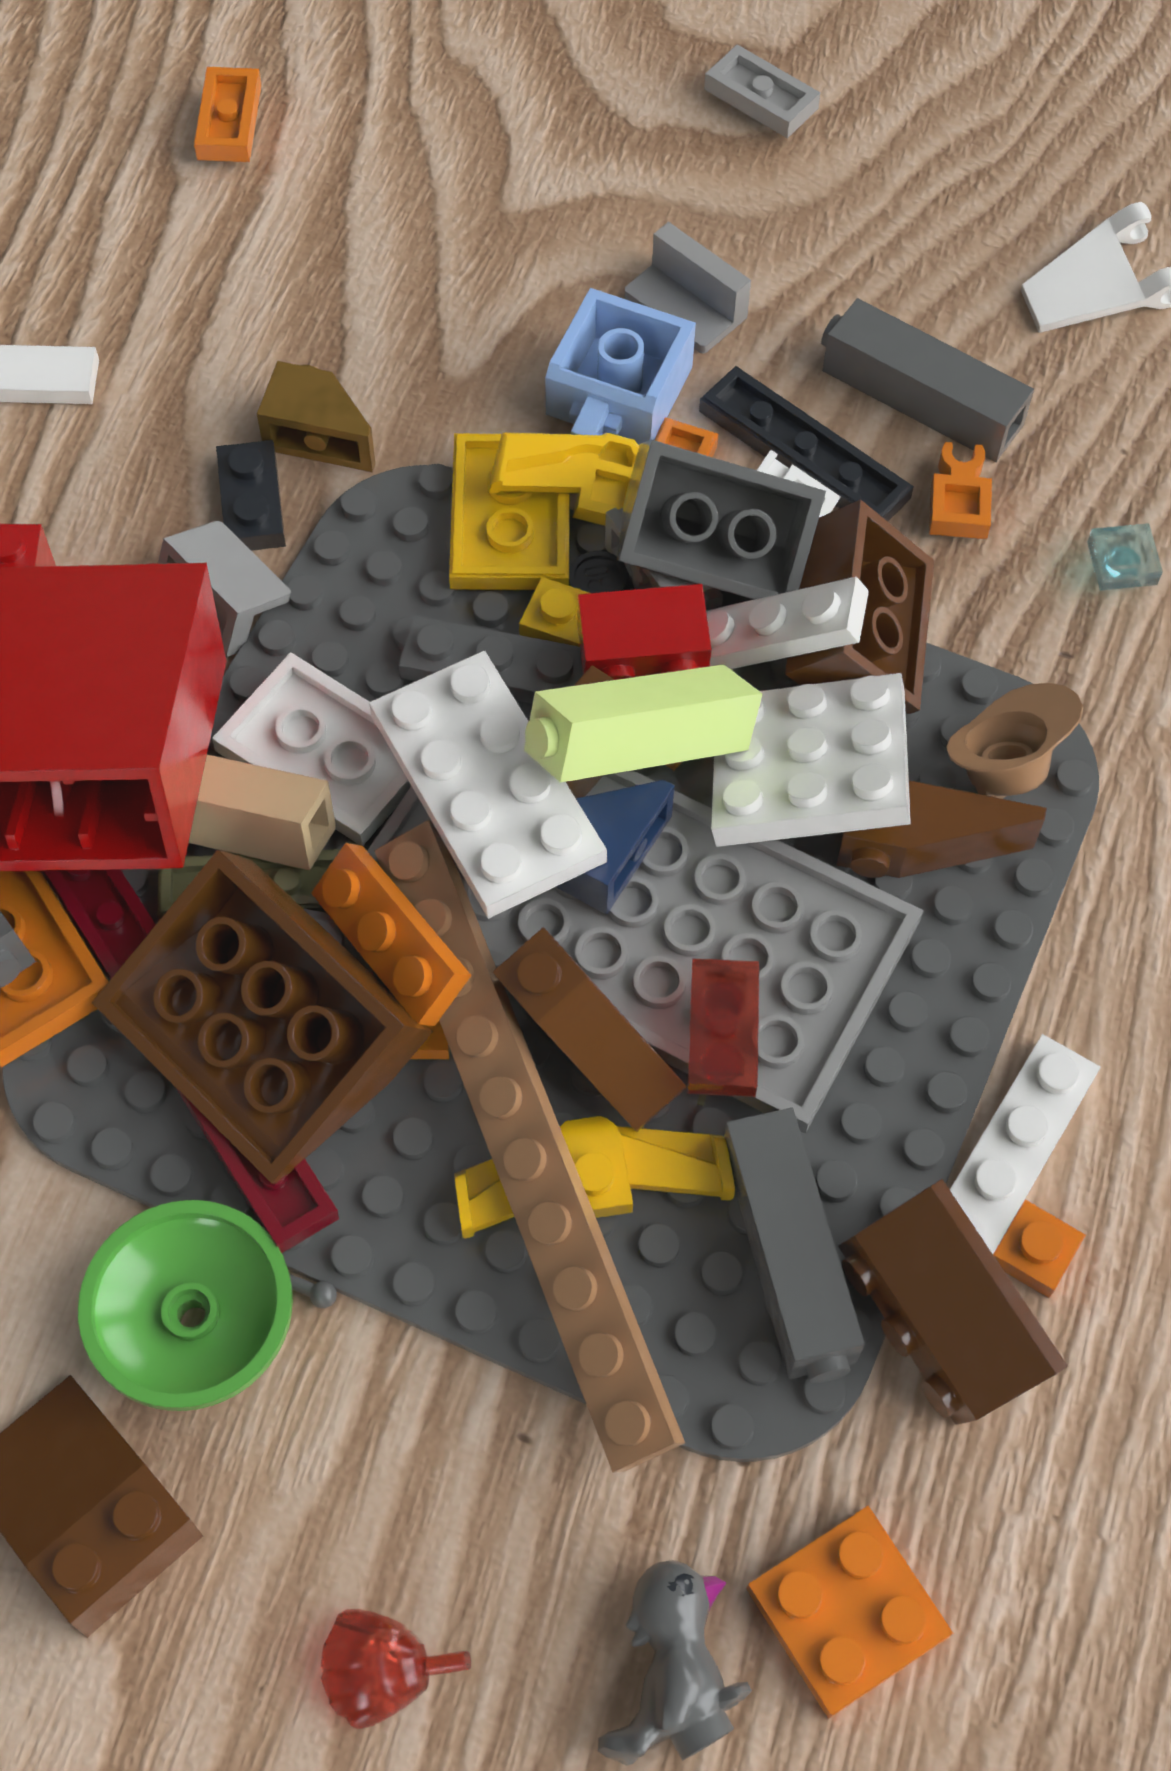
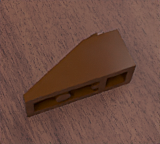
[837,780,1047,878]
[493,927,687,1132]

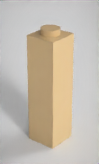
[189,755,336,871]

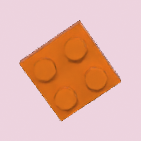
[746,1505,954,1719]

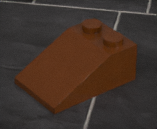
[0,1375,203,1638]

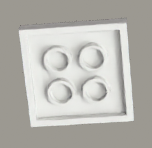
[711,673,911,847]

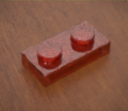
[687,958,759,1097]

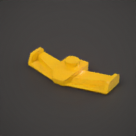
[488,432,639,526]
[454,1116,735,1239]

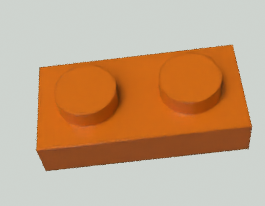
[194,67,261,162]

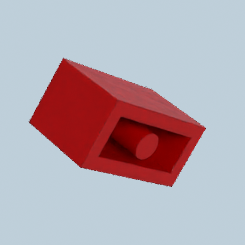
[577,584,712,680]

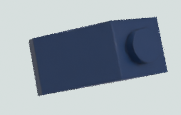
[556,780,675,915]

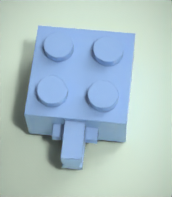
[545,288,696,445]

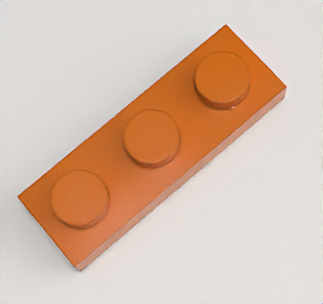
[311,843,472,1026]

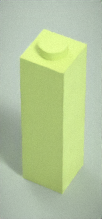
[524,664,762,783]

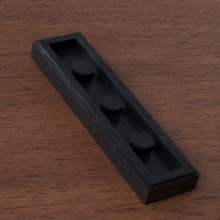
[699,366,914,521]

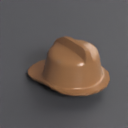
[946,683,1083,799]

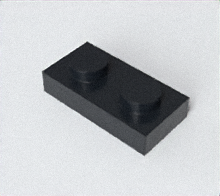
[216,440,286,551]

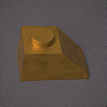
[257,361,376,472]

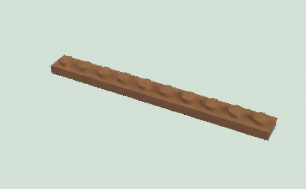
[374,820,685,1473]

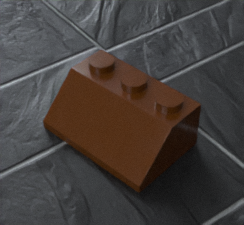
[785,500,934,714]
[838,1179,1068,1425]

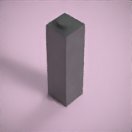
[821,298,1034,462]
[724,1107,865,1383]

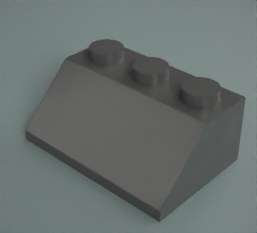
[617,440,826,600]

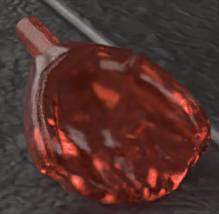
[320,1609,471,1729]

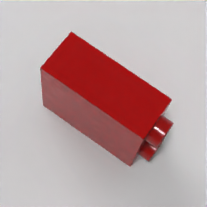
[0,563,227,871]

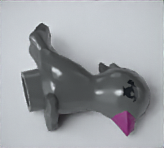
[598,1560,752,1766]

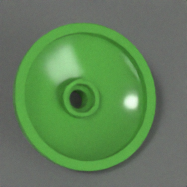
[78,1200,293,1411]

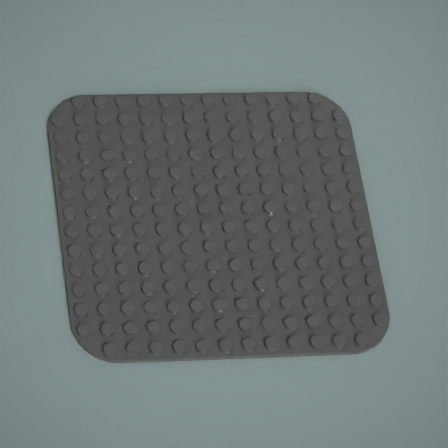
[2,464,1099,1462]

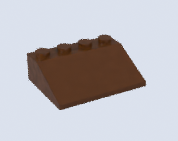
[92,849,433,1184]

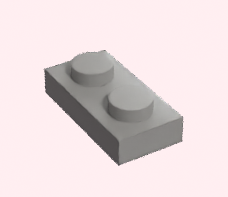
[704,45,820,138]

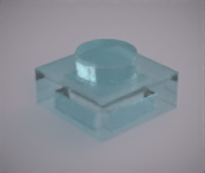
[1087,523,1163,591]

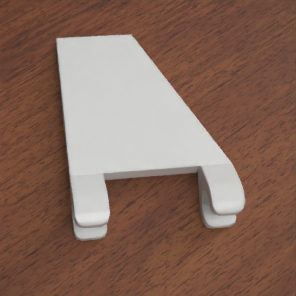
[1021,202,1171,333]

